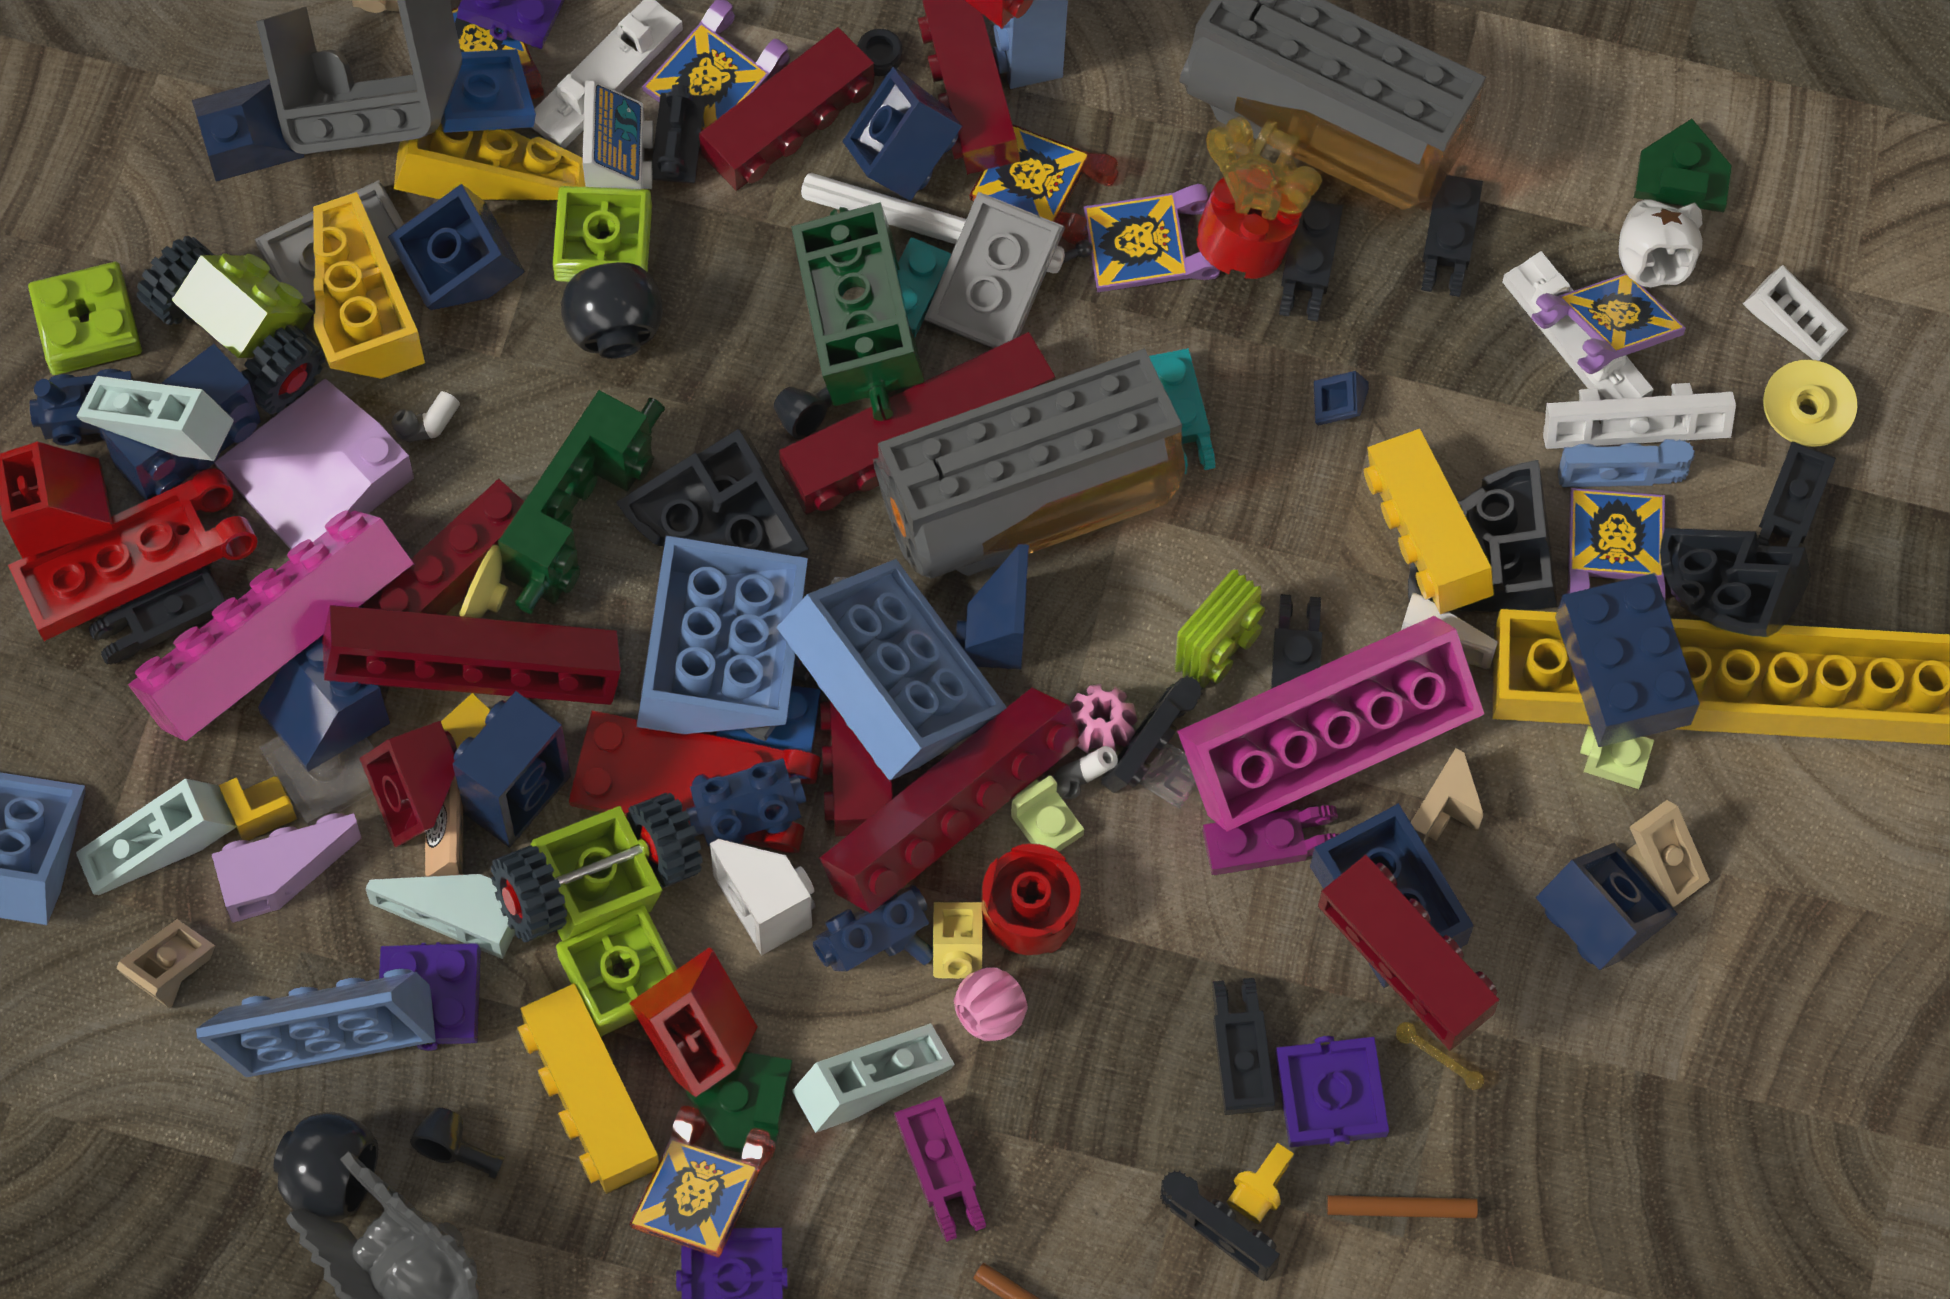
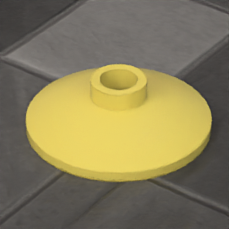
[1763,360,1857,447]
[459,545,508,618]

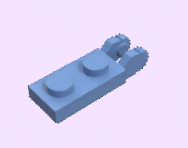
[1558,439,1695,487]

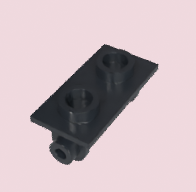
[652,84,706,183]

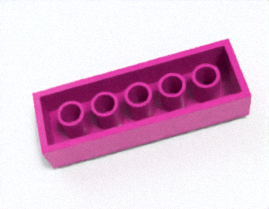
[128,510,414,742]
[1177,616,1484,831]

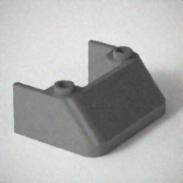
[256,0,462,154]

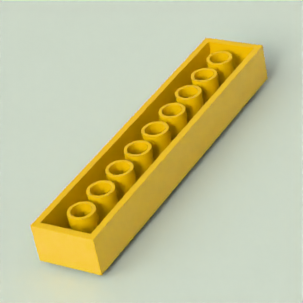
[1493,609,1950,745]

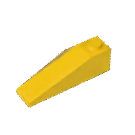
[394,122,586,200]
[313,192,425,379]

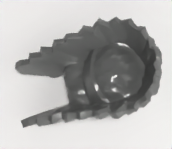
[286,1152,480,1299]

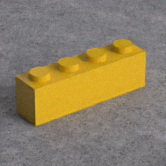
[1364,429,1494,615]
[517,983,659,1194]

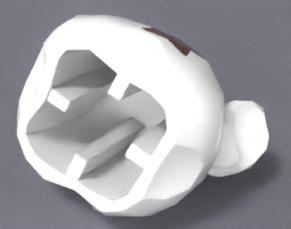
[1619,199,1703,288]

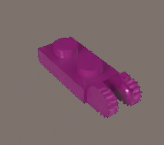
[1202,805,1339,876]
[895,1096,986,1242]

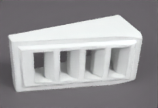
[1743,265,1848,361]
[1401,592,1498,669]

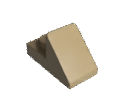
[1411,748,1483,845]
[1626,800,1710,908]
[116,919,215,1008]

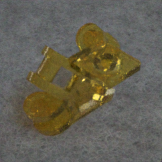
[1206,116,1322,220]

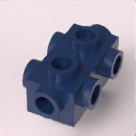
[30,369,134,446]
[686,758,807,847]
[813,884,933,972]

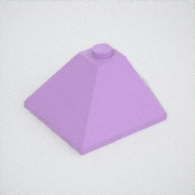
[215,379,414,550]

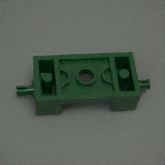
[791,202,925,421]
[498,390,665,614]

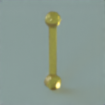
[1396,1022,1484,1090]

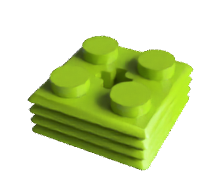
[553,186,652,282]
[28,261,142,375]
[1174,569,1265,688]
[556,905,677,1036]

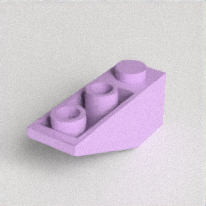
[212,813,362,923]

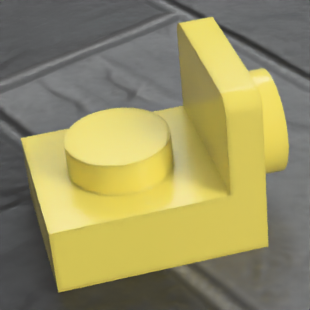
[933,902,982,979]

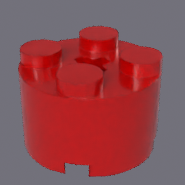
[1196,167,1303,279]
[982,844,1081,955]

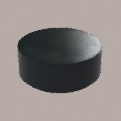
[857,29,902,76]

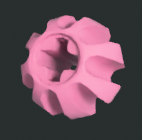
[1069,684,1138,753]
[954,968,1028,1041]

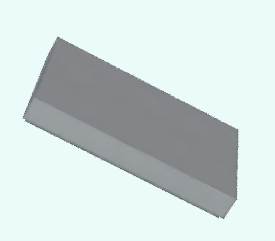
[255,180,405,311]
[924,192,1065,349]

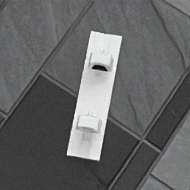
[531,0,683,149]
[1502,251,1653,400]
[1543,383,1736,449]

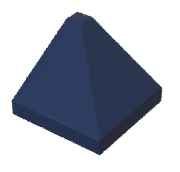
[1314,371,1369,426]

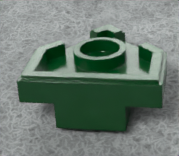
[1633,118,1732,213]
[686,1052,792,1158]

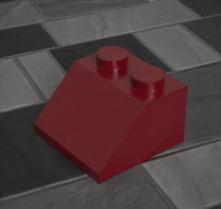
[359,720,457,848]

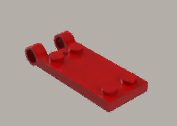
[8,469,258,641]
[569,710,821,853]

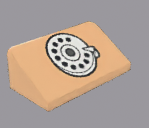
[425,776,463,877]

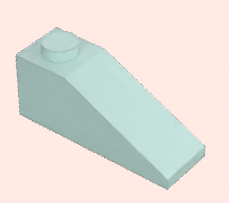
[77,376,234,461]
[76,779,237,895]
[366,874,515,959]
[792,1023,955,1133]

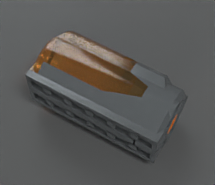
[1179,0,1486,210]
[873,348,1185,579]

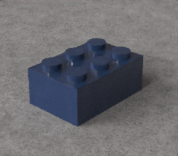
[101,344,261,501]
[1555,573,1700,747]
[453,691,571,848]
[1310,803,1474,988]

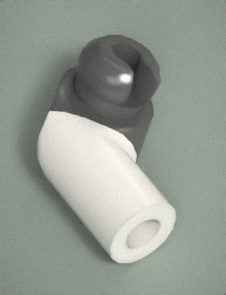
[391,391,460,443]
[1053,746,1118,799]

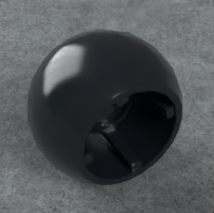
[561,262,663,359]
[273,1112,379,1221]

